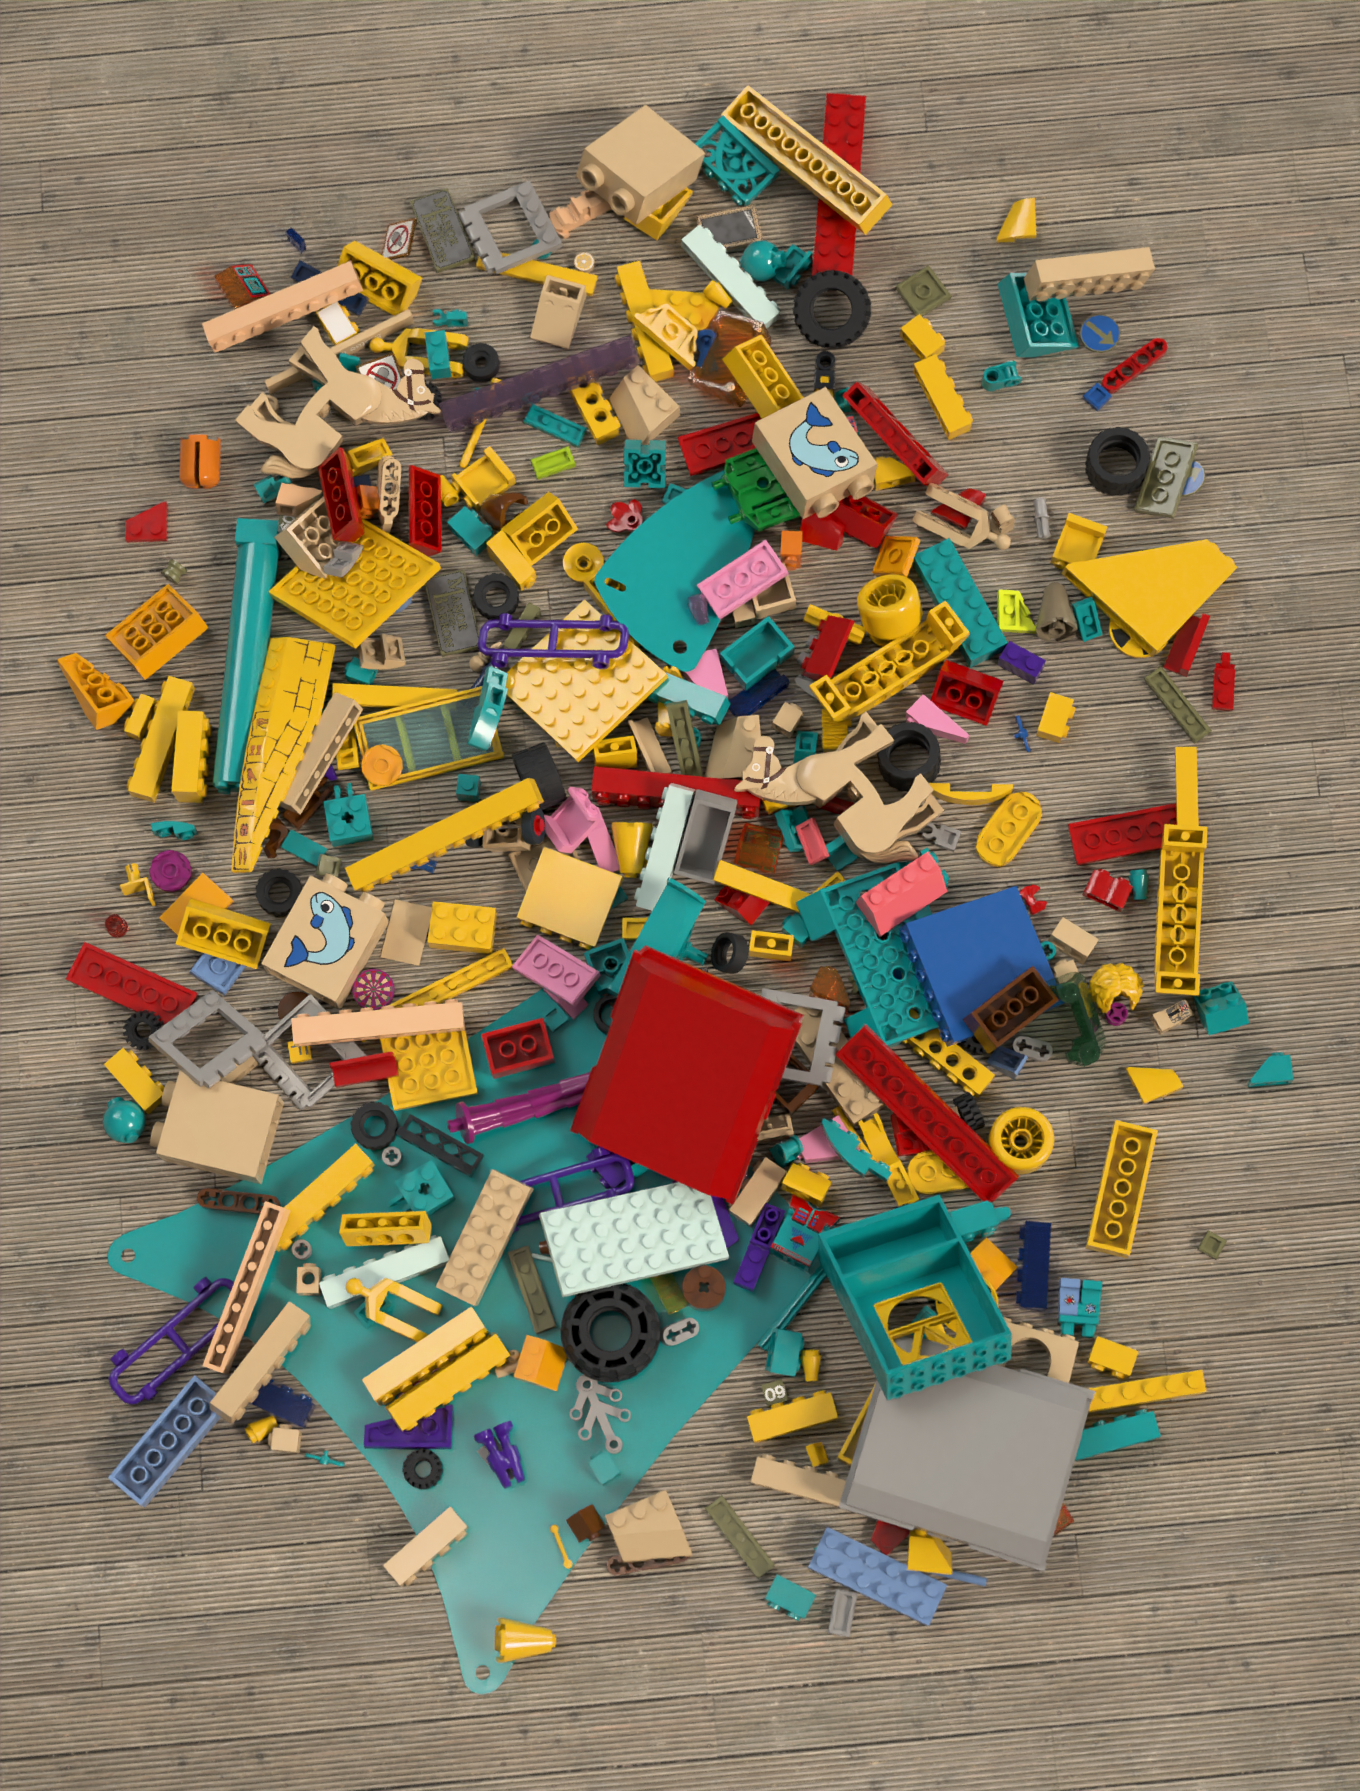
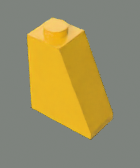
[486,530,537,591]

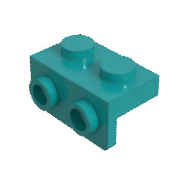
[772,244,813,290]
[775,806,810,852]

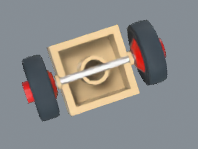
[465,808,545,852]

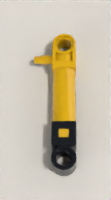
[814,351,836,399]

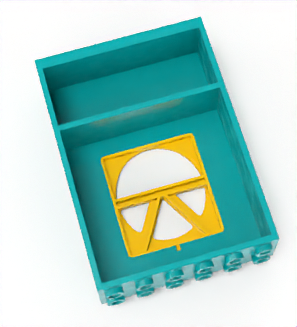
[818,1194,1012,1400]

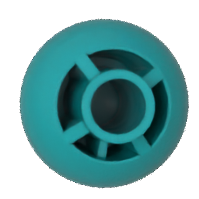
[740,240,786,281]
[103,1097,146,1143]

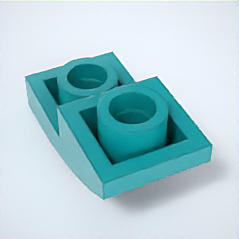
[151,821,198,840]

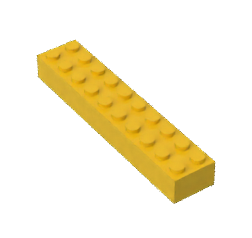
[721,85,893,235]

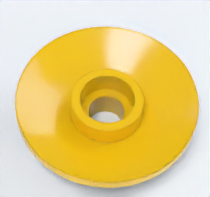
[563,543,604,582]

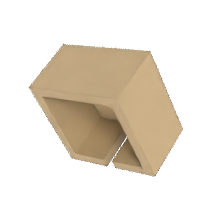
[751,563,796,619]

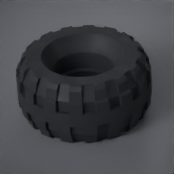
[560,1283,661,1383]

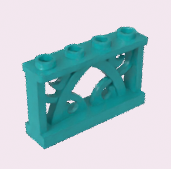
[695,115,780,207]

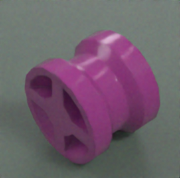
[1105,1002,1128,1026]

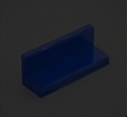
[728,669,789,717]

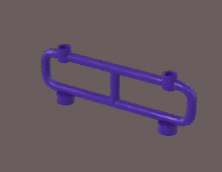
[478,613,629,669]
[513,1147,634,1232]
[109,1277,234,1404]

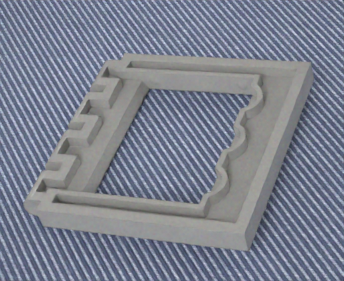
[459,180,563,274]
[761,988,845,1086]
[149,990,267,1088]
[252,994,367,1110]

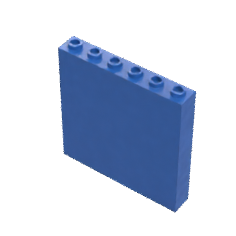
[899,886,1065,1047]

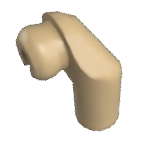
[495,1350,520,1378]

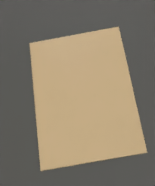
[381,899,432,966]

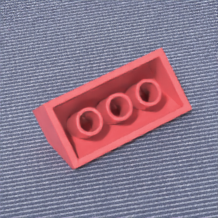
[855,852,947,937]

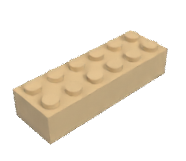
[1024,247,1155,301]
[794,996,886,1128]
[436,1169,534,1306]

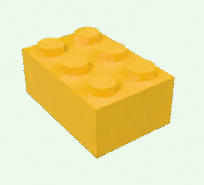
[501,492,578,566]
[428,901,497,954]

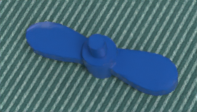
[1014,715,1031,753]

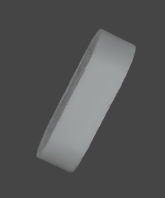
[1012,1036,1053,1062]
[660,1318,699,1346]

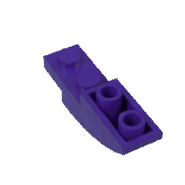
[733,1203,785,1292]

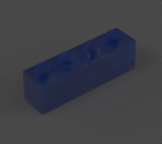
[1015,1221,1051,1312]
[232,1367,316,1429]

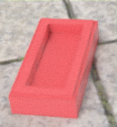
[795,818,829,865]

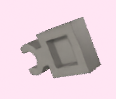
[922,823,962,852]

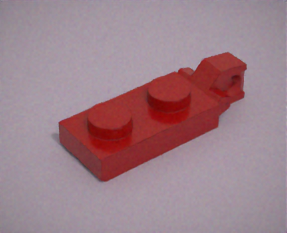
[1211,652,1236,711]

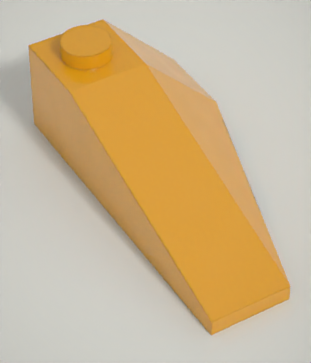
[57,653,134,730]

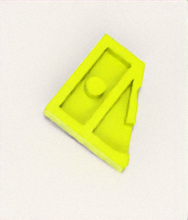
[997,590,1037,634]

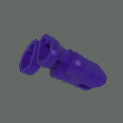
[474,1420,525,1489]

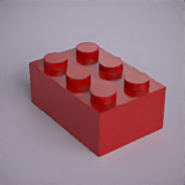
[481,1018,555,1079]

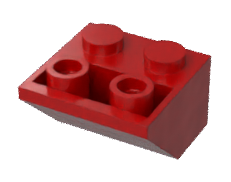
[714,886,770,926]

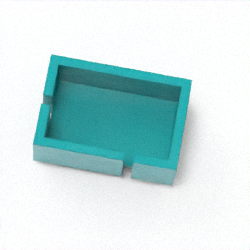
[720,616,795,691]

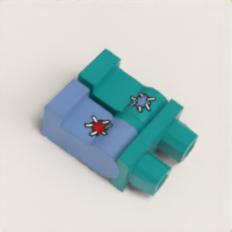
[1058,1278,1103,1338]

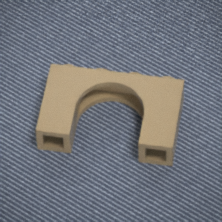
[996,1317,1079,1383]

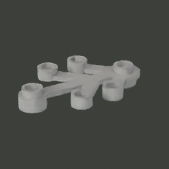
[569,1375,631,1454]

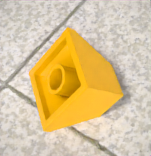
[907,1529,952,1575]

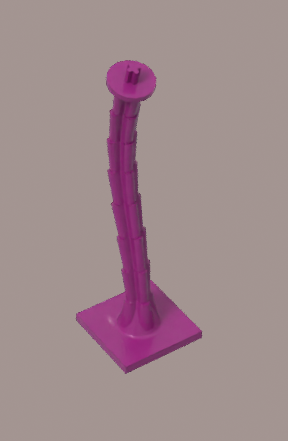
[447,1072,590,1144]

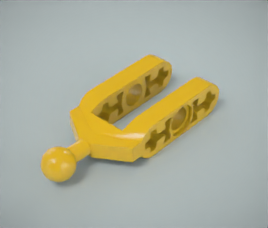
[369,328,469,378]
[345,1278,443,1342]

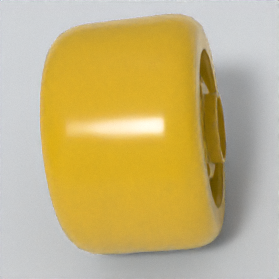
[857,574,923,640]
[988,1107,1054,1174]

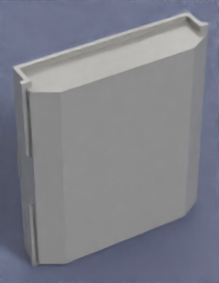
[839,1329,1095,1572]

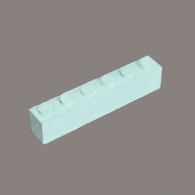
[681,225,780,334]
[634,783,696,911]
[319,1235,449,1309]

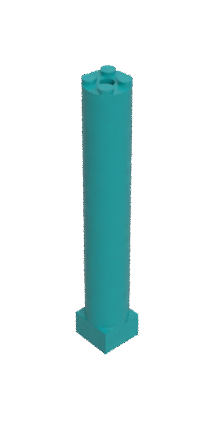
[213,518,282,795]

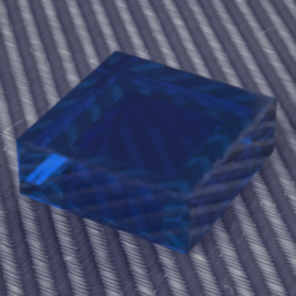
[286,227,306,253]

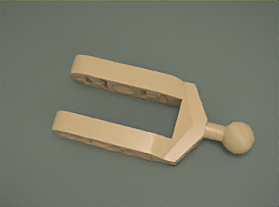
[377,455,401,534]
[912,483,1011,550]

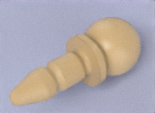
[469,642,502,672]

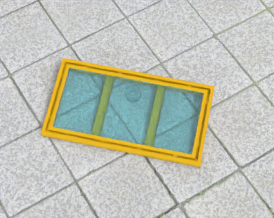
[354,686,504,791]

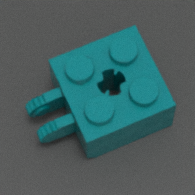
[324,783,374,847]
[584,938,629,996]
[388,1160,456,1216]
[949,1201,1011,1243]

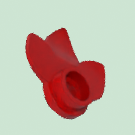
[606,499,643,533]

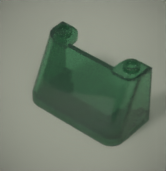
[1046,972,1107,1067]

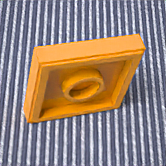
[872,536,920,577]

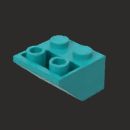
[1192,981,1249,1036]

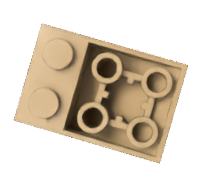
[530,275,587,349]

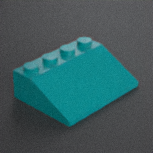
[997,273,1079,357]

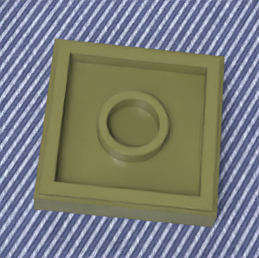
[895,265,952,317]

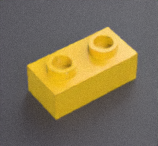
[124,694,156,741]

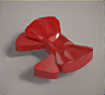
[1019,884,1047,915]

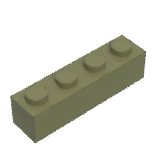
[503,602,541,649]

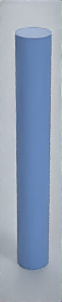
[921,1570,987,1586]

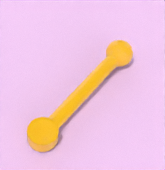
[550,1525,572,1569]

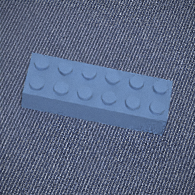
[108,1375,221,1507]
[808,1527,947,1627]

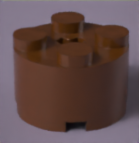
[682,1265,726,1311]

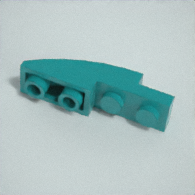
[467,666,508,752]
[821,1118,892,1183]

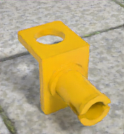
[120,863,156,906]

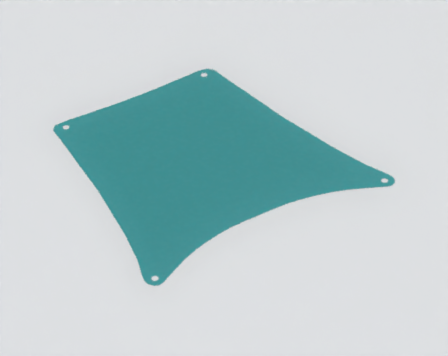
[107,985,821,1694]

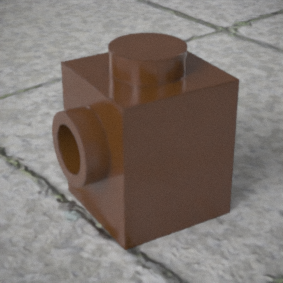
[566,1504,606,1543]

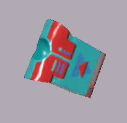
[769,1194,841,1273]

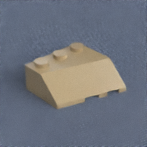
[609,365,680,445]
[275,496,344,579]
[704,715,761,780]
[605,1490,693,1563]

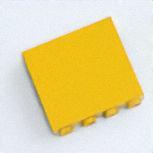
[517,847,624,950]

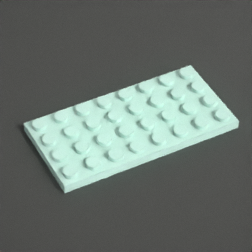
[539,1182,729,1297]

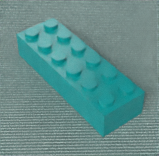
[912,538,1008,668]

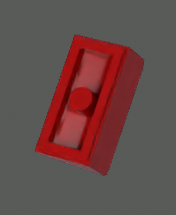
[816,797,855,815]

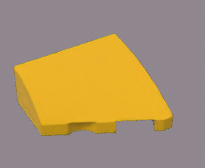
[996,198,1036,242]
[1125,1067,1183,1105]

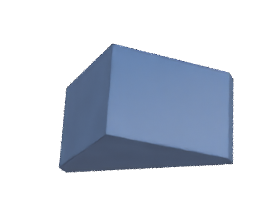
[986,1046,1028,1080]

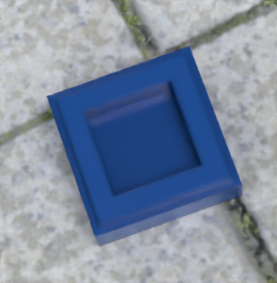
[1083,382,1112,411]

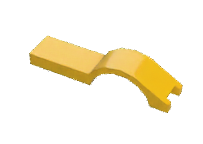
[858,1113,919,1208]

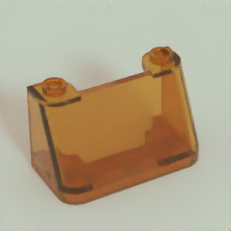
[688,310,771,407]

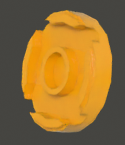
[361,745,403,786]

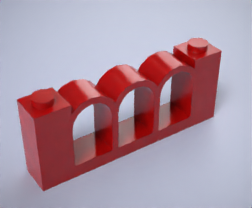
[842,381,949,486]

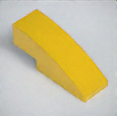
[347,438,393,477]

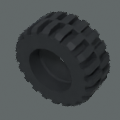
[793,270,872,349]

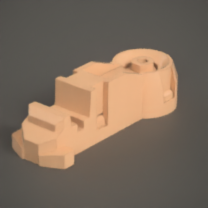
[549,189,612,239]

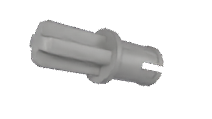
[1033,498,1050,540]

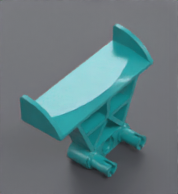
[607,877,709,998]

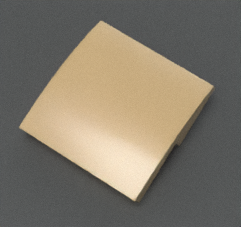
[358,634,406,670]

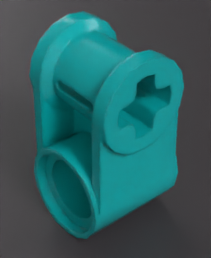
[981,361,1022,392]
[769,1135,803,1168]

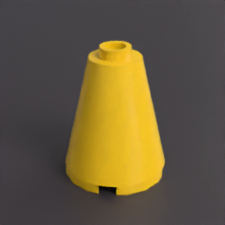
[611,822,653,878]
[495,1618,556,1663]

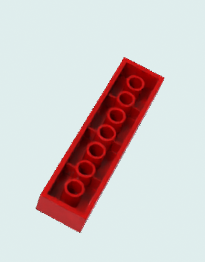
[591,766,761,820]

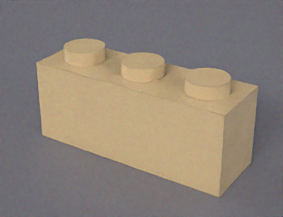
[728,1157,787,1227]

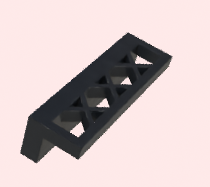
[396,1114,484,1178]

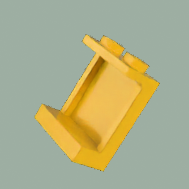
[451,446,516,512]
[1050,513,1107,570]

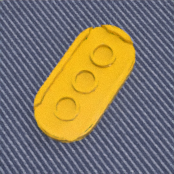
[976,792,1042,867]
[907,1150,969,1195]

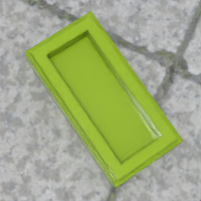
[530,446,576,480]

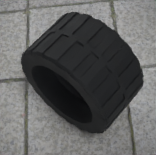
[1085,427,1150,496]
[877,722,941,792]
[512,742,567,810]

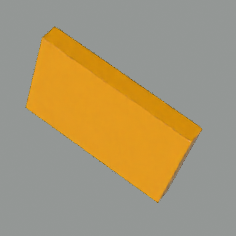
[159,873,234,935]

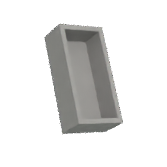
[674,789,737,884]

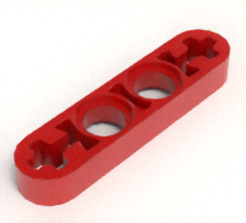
[1101,338,1168,394]

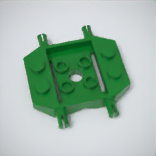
[711,448,800,532]

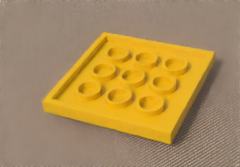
[380,1030,478,1111]

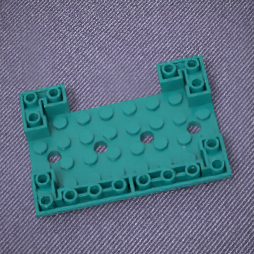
[796,861,940,1048]

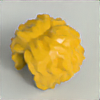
[1088,963,1144,1014]

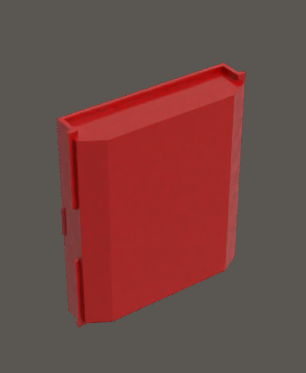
[570,945,804,1204]

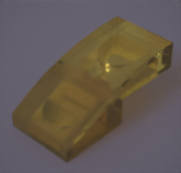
[649,1272,688,1315]

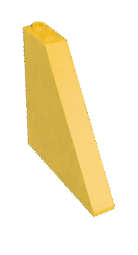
[1061,539,1237,657]

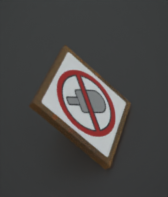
[382,218,417,260]
[355,352,403,390]

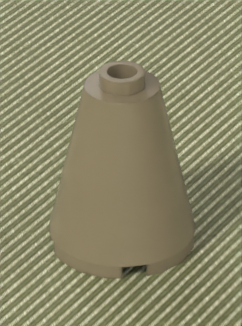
[1036,582,1078,642]

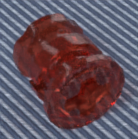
[105,914,128,938]

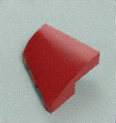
[931,488,986,530]
[800,513,845,551]
[890,1113,931,1157]

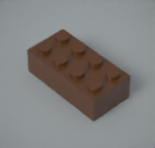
[962,966,1059,1053]

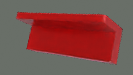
[1164,613,1210,677]
[329,1051,399,1088]

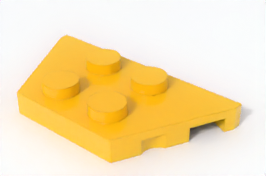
[649,289,720,332]
[630,304,698,371]

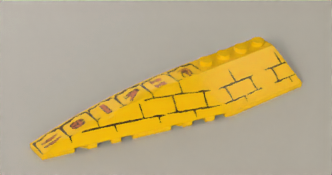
[231,637,336,873]

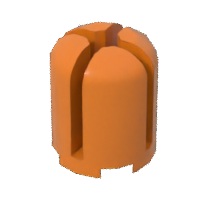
[179,434,221,489]

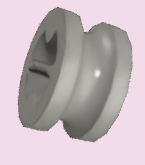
[382,1146,402,1167]
[292,1239,312,1260]

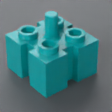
[624,440,666,488]

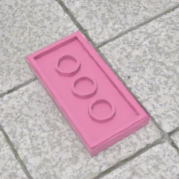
[697,540,789,620]
[512,935,601,1007]

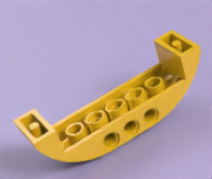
[809,601,970,722]
[1154,824,1207,996]

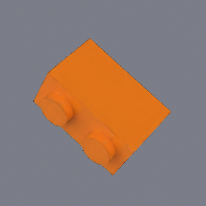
[780,531,802,571]

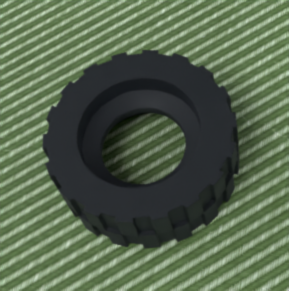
[473,573,519,620]
[255,868,303,917]
[350,1101,399,1151]

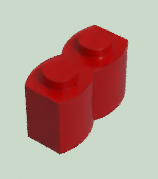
[1082,869,1133,912]

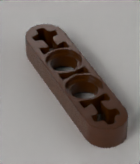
[197,1188,281,1215]
[607,1555,690,1576]

